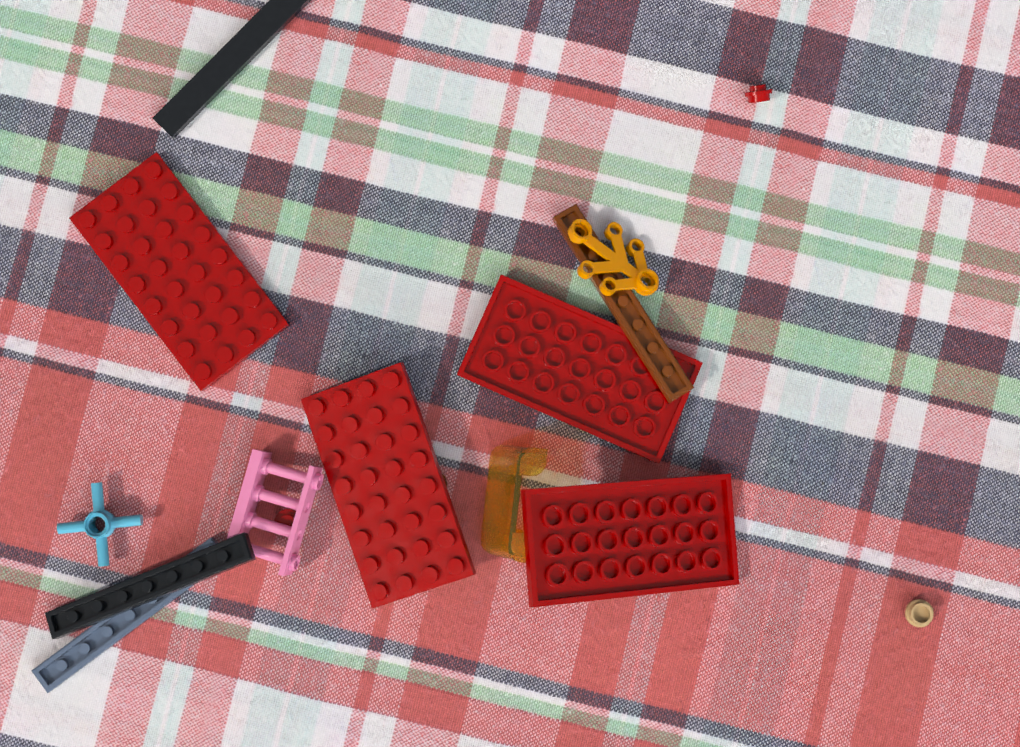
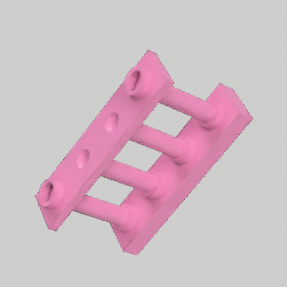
[227,449,323,576]

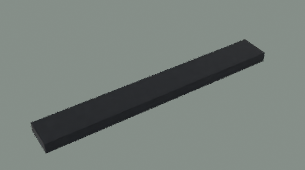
[153,0,311,139]
[45,532,256,639]

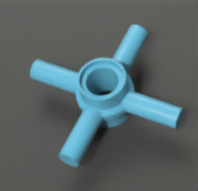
[57,482,143,567]

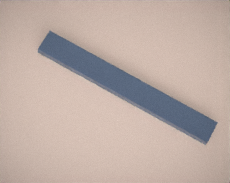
[32,536,218,693]

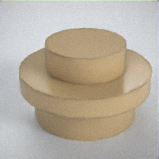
[905,599,934,627]

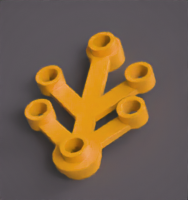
[568,219,659,296]

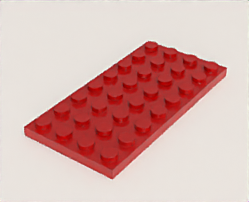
[69,152,290,391]
[457,274,703,464]
[301,362,476,609]
[521,473,740,607]

